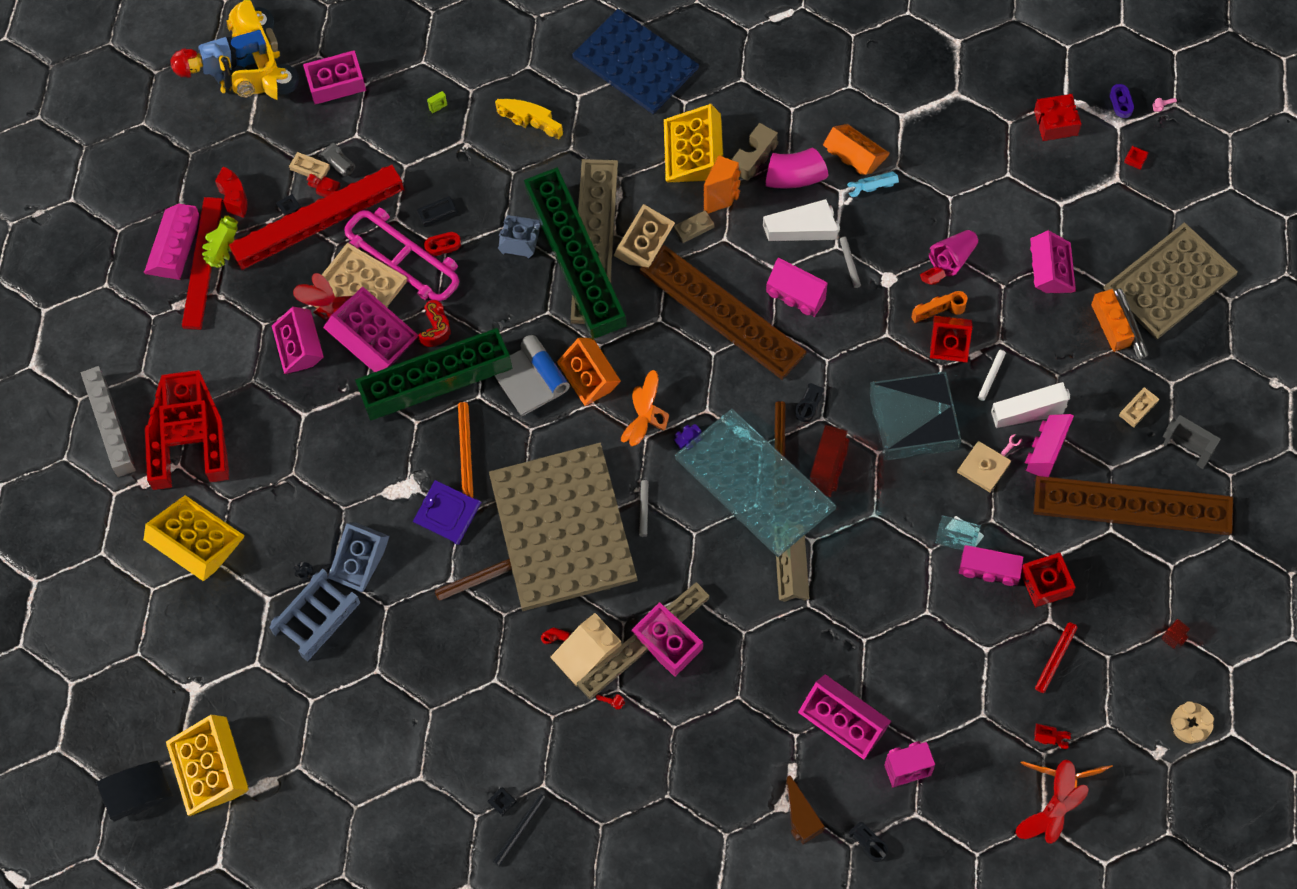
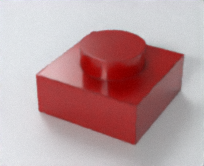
[920,266,946,285]

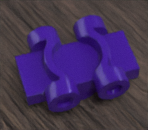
[674,424,702,450]

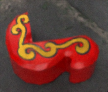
[418,300,451,347]

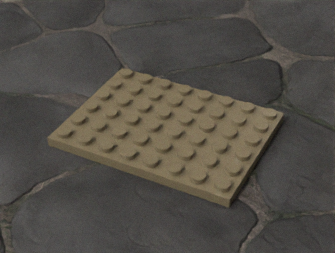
[489,442,638,611]

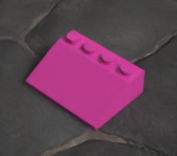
[323,287,418,372]

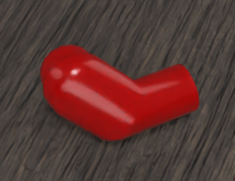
[541,627,571,644]

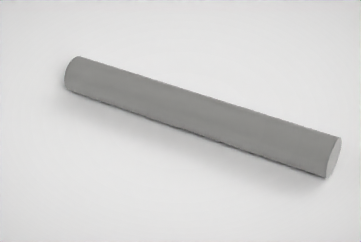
[840,237,861,288]
[639,480,649,537]

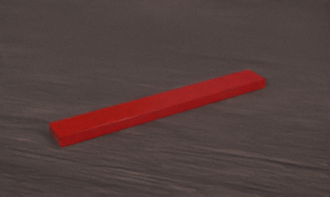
[182,197,223,330]

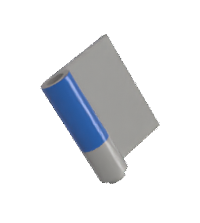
[494,335,570,417]

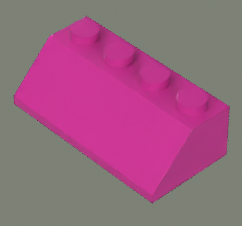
[144,203,201,280]
[798,674,891,760]

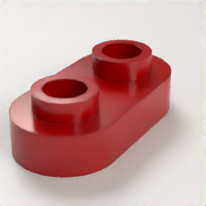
[424,232,461,256]

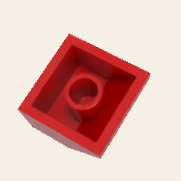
[930,316,972,362]

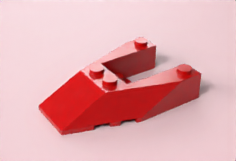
[145,370,229,490]

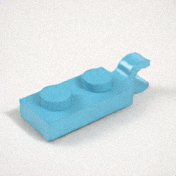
[847,171,899,197]

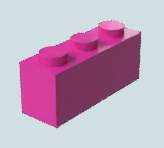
[959,545,1024,586]

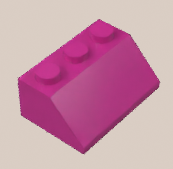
[1030,230,1076,293]
[766,257,827,317]
[272,307,323,374]
[1025,414,1074,477]

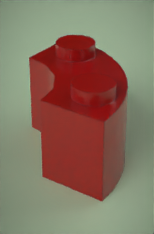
[215,167,247,218]

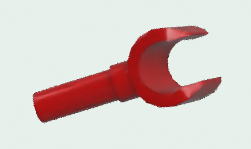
[596,694,625,710]

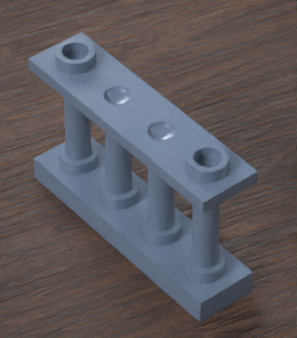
[269,569,360,662]

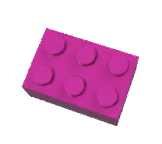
[303,50,366,104]

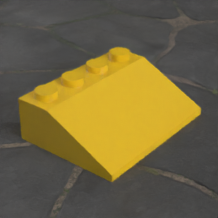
[664,104,723,182]
[144,495,244,581]
[166,715,249,816]

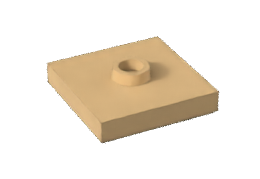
[957,441,1011,492]

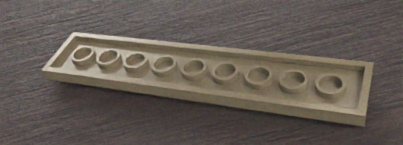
[571,159,618,324]

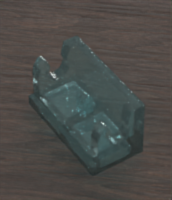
[935,515,981,550]

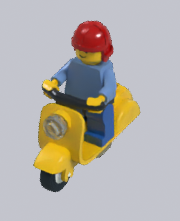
[170,0,299,100]

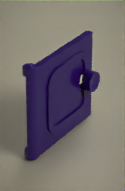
[413,480,482,545]

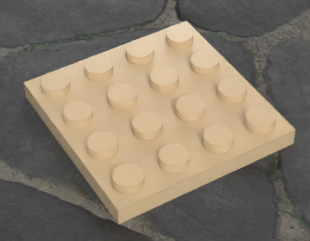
[313,243,407,313]

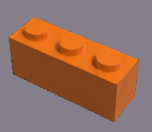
[1091,289,1135,352]

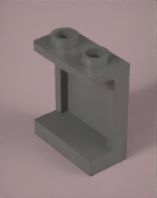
[1163,415,1221,469]

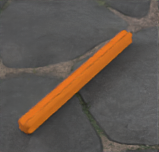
[458,402,473,498]

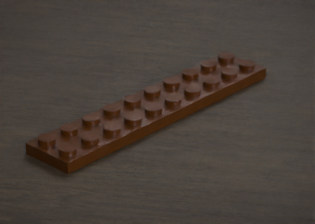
[640,245,807,380]
[1033,476,1233,535]

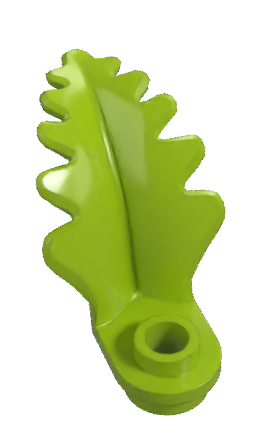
[202,216,238,268]

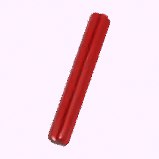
[1035,622,1077,693]

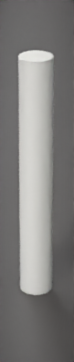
[978,350,1006,401]

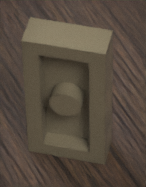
[674,210,714,243]

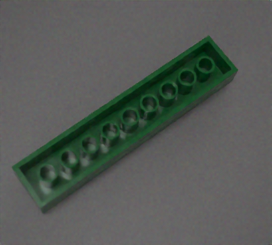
[524,167,627,340]

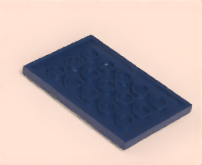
[572,9,699,115]

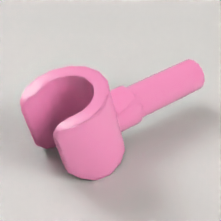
[1152,98,1177,112]
[1000,434,1022,456]

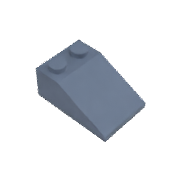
[328,522,389,592]

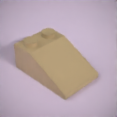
[551,613,621,687]

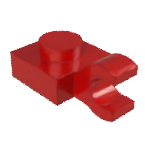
[306,174,341,197]
[1034,723,1071,749]

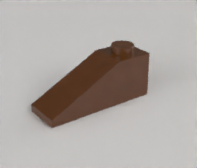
[786,775,824,844]

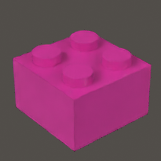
[884,741,935,788]

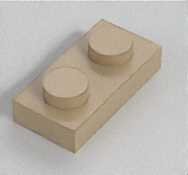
[289,152,330,180]
[1119,387,1159,427]

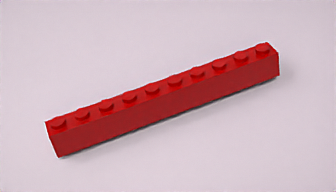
[229,165,404,270]

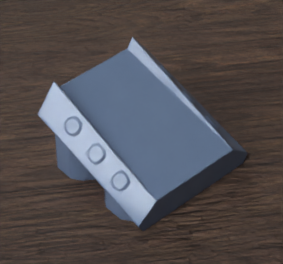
[498,215,541,259]

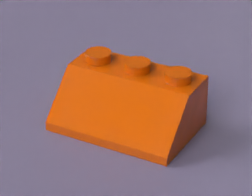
[823,124,890,175]
[704,155,741,214]
[557,338,621,406]

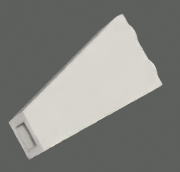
[763,199,840,241]
[991,382,1070,428]

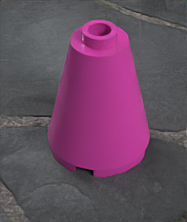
[929,230,978,276]

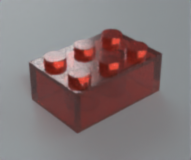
[808,425,850,497]

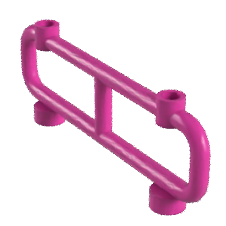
[344,207,459,301]

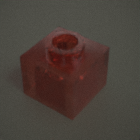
[1161,619,1190,649]

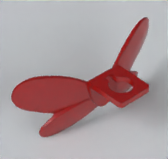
[293,273,352,321]
[1015,760,1089,844]

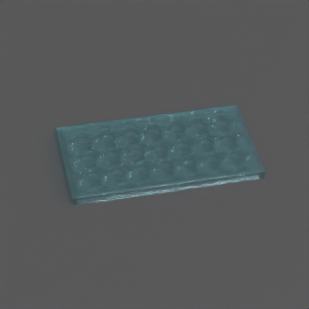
[674,409,836,557]

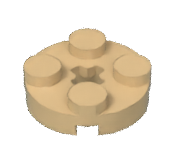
[1171,702,1214,744]

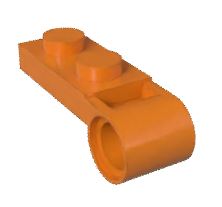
[911,291,967,324]

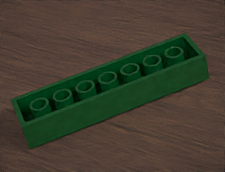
[355,328,513,421]

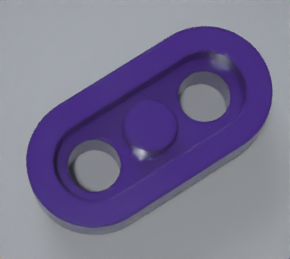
[1110,84,1134,118]

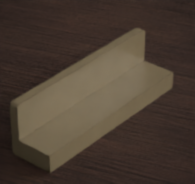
[774,521,809,602]

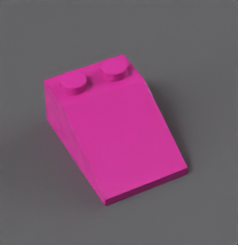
[632,602,703,676]

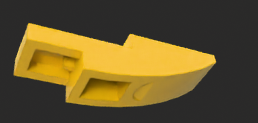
[495,99,563,139]

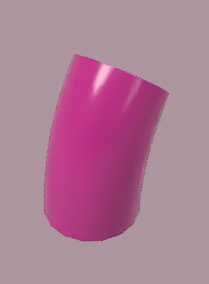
[766,148,828,189]

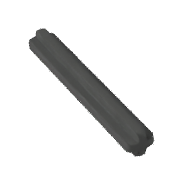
[1114,289,1149,359]

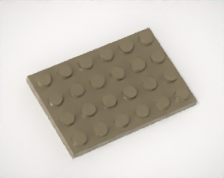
[1104,222,1238,340]

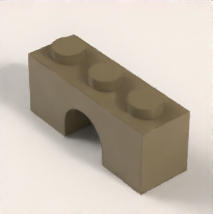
[732,123,779,181]

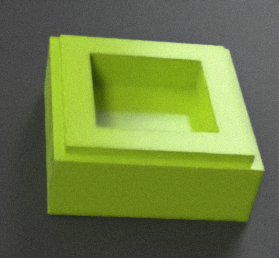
[427,91,447,113]

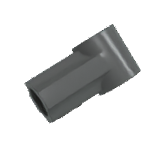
[319,143,355,177]

